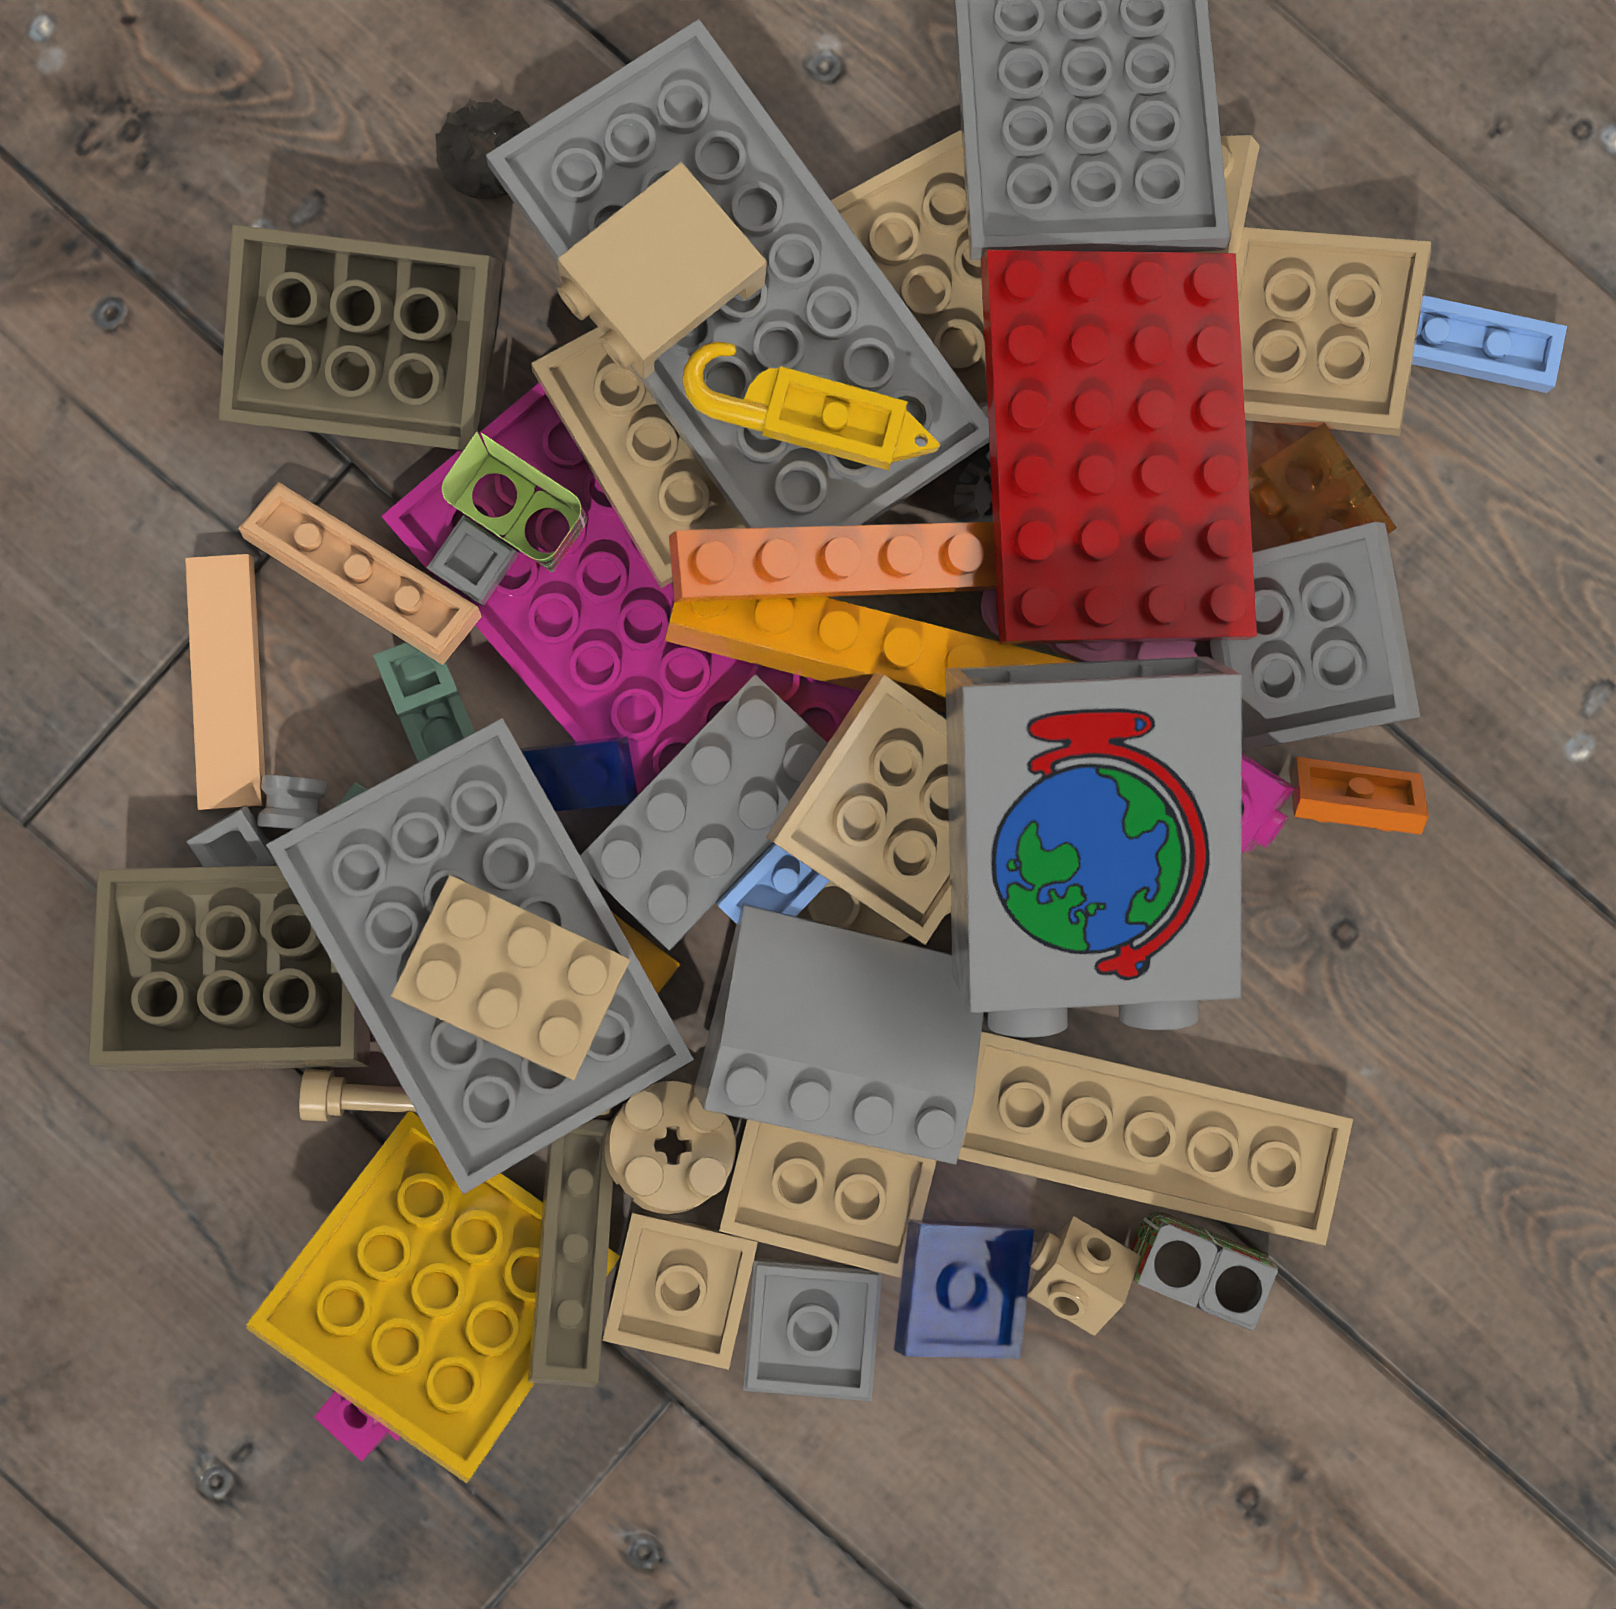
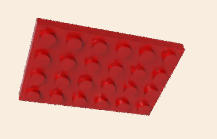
[980,250,1257,645]

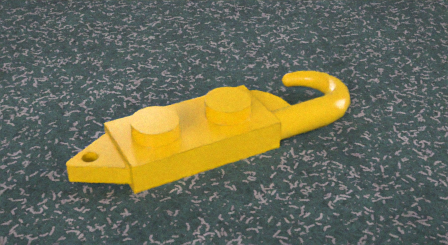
[682,341,940,471]

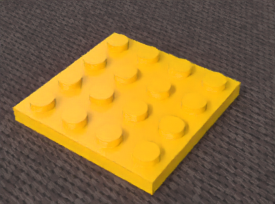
[246,1110,621,1483]

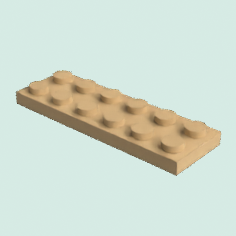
[958,1031,1353,1246]

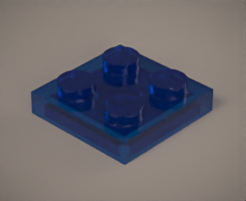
[894,1219,1034,1359]

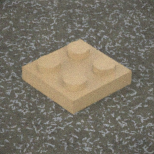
[602,1210,758,1370]

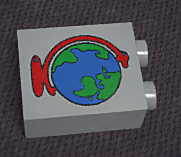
[945,657,1242,1037]

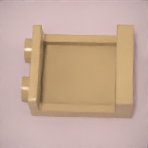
[557,162,767,379]

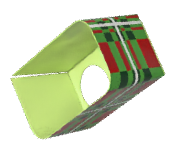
[442,432,589,573]

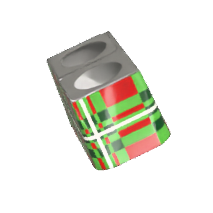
[1131,1211,1278,1332]

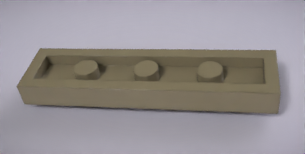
[528,1119,613,1387]

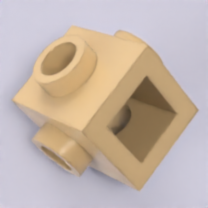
[1027,1216,1141,1336]

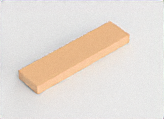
[238,482,482,665]
[185,554,266,811]

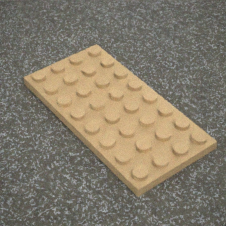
[531,130,988,588]

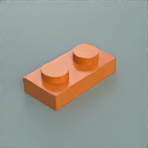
[1290,756,1429,835]

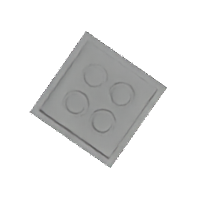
[1209,522,1420,752]

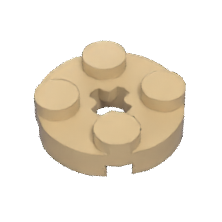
[604,1081,736,1214]

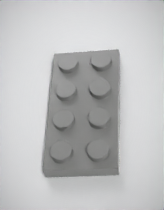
[580,674,828,950]

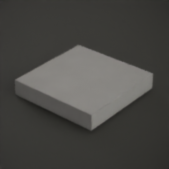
[743,1257,882,1401]

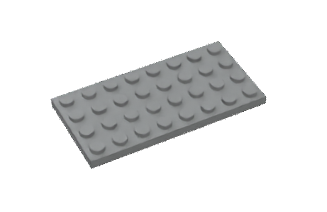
[486,19,989,528]

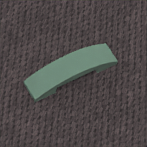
[373,642,475,763]

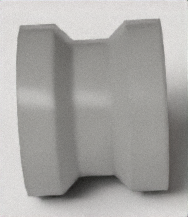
[257,775,327,830]

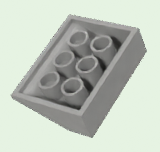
[694,904,984,1165]

